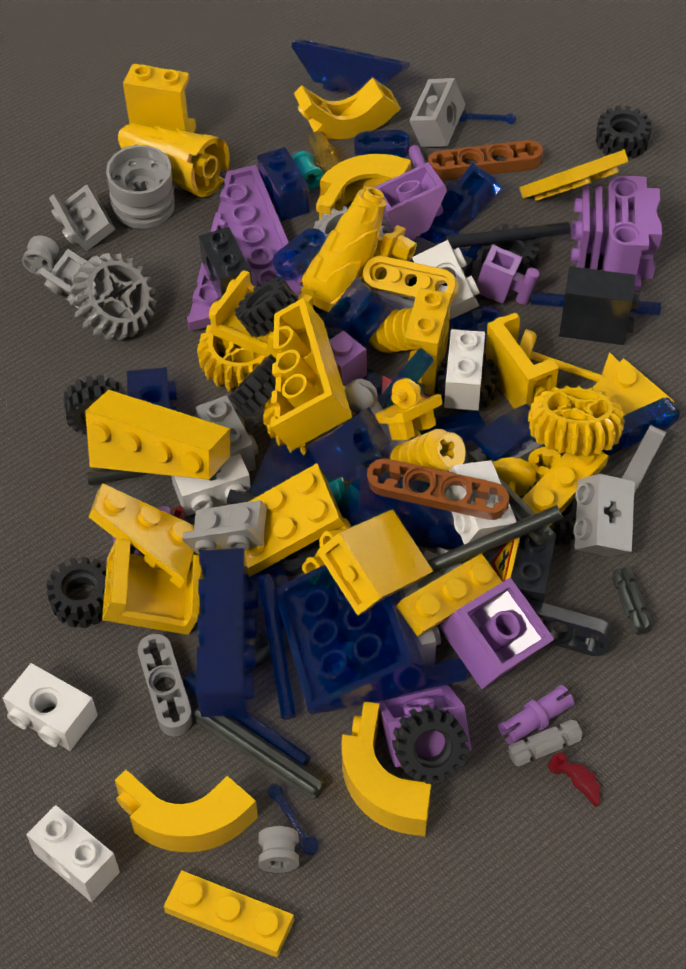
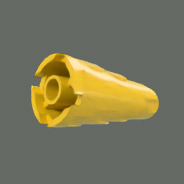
[118,123,230,197]
[299,187,387,315]

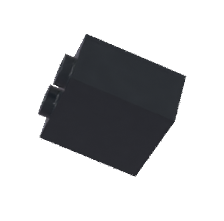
[559,266,640,345]

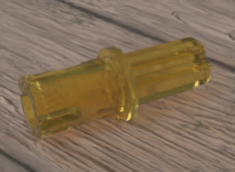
[308,131,340,173]

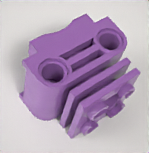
[571,176,662,290]

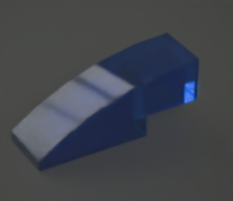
[419,163,501,244]

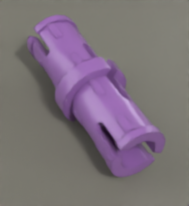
[498,685,575,745]

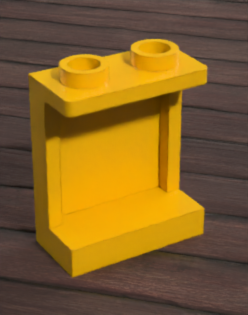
[123,64,196,133]
[209,270,313,358]
[403,288,451,395]
[485,313,559,422]
[317,509,433,615]
[102,539,206,635]

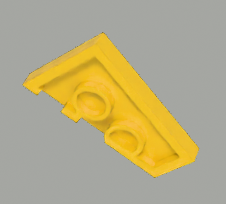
[592,358,674,426]
[89,483,194,588]

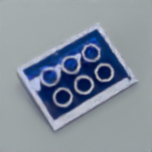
[274,564,429,715]

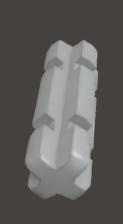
[508,720,583,766]

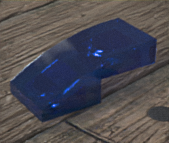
[472,404,536,462]

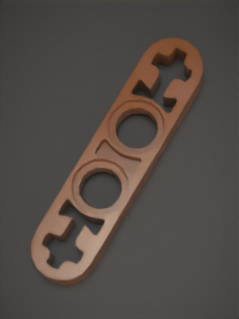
[428,140,543,180]
[367,458,509,520]

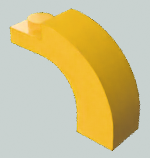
[294,77,401,139]
[316,154,411,221]
[341,702,431,837]
[114,770,258,853]

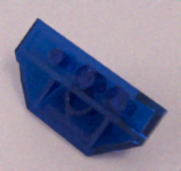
[291,39,410,95]

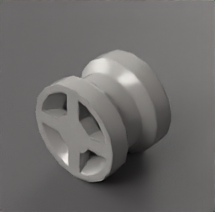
[22,235,59,275]
[259,826,299,873]

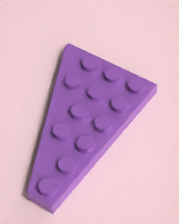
[187,165,303,331]

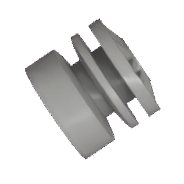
[106,145,175,229]

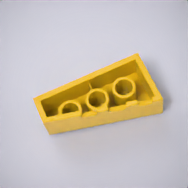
[270,297,352,450]
[85,390,230,480]

